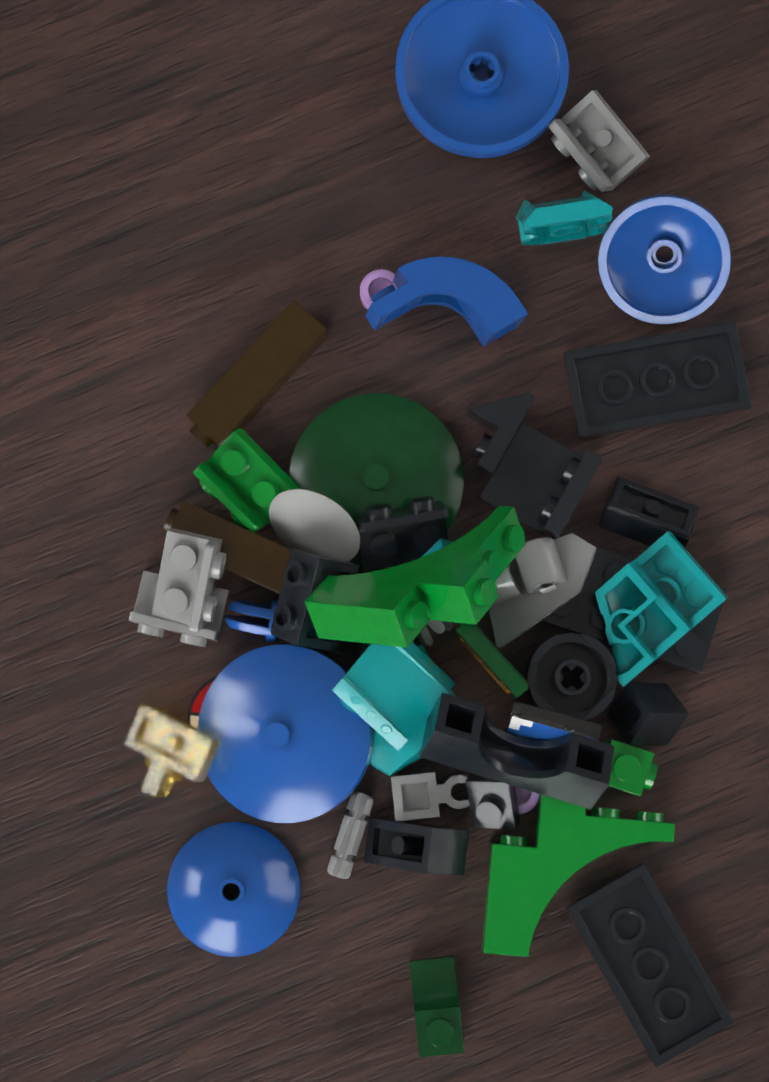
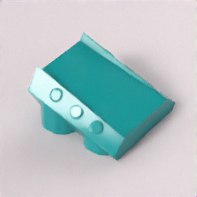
[515,190,613,246]
[332,642,455,751]

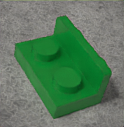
[193,428,301,533]

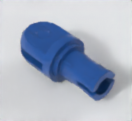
[225,599,279,643]

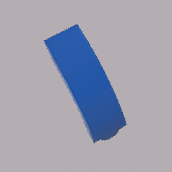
[365,257,528,347]

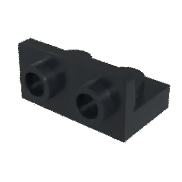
[354,496,449,571]
[271,549,359,651]

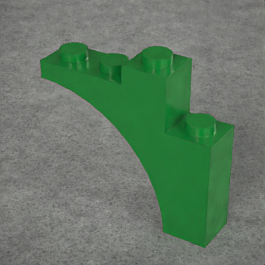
[304,506,526,648]
[481,794,675,957]

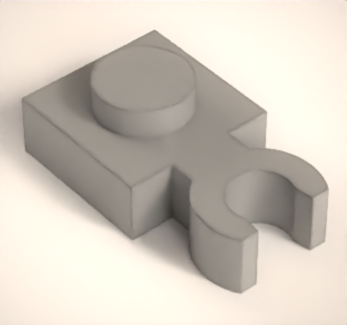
[390,772,469,821]

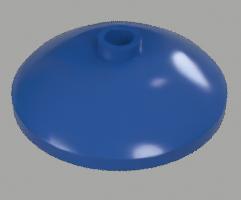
[598,194,731,324]
[167,822,300,957]

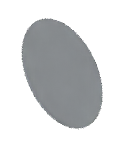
[269,489,360,561]

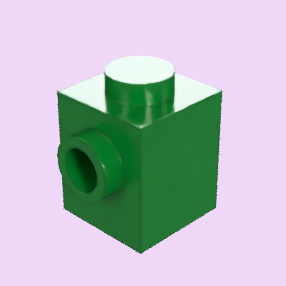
[605,739,658,796]

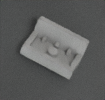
[548,90,650,192]

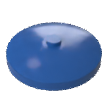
[395,0,569,158]
[198,644,374,823]

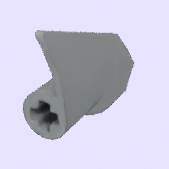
[488,533,597,648]

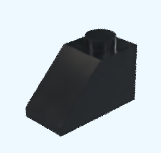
[364,818,469,876]

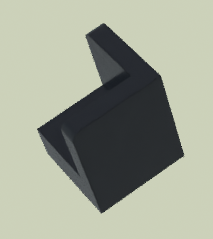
[607,682,689,745]

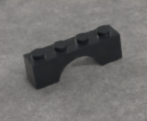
[419,693,615,809]

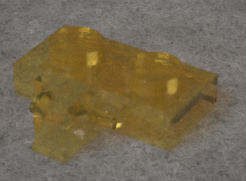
[124,704,220,798]

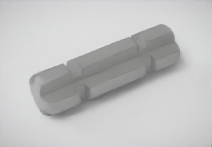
[327,792,374,879]

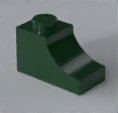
[409,955,465,1058]

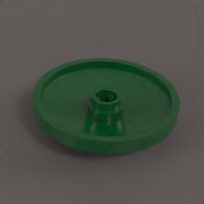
[289,393,464,567]

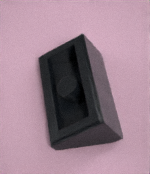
[599,476,699,548]

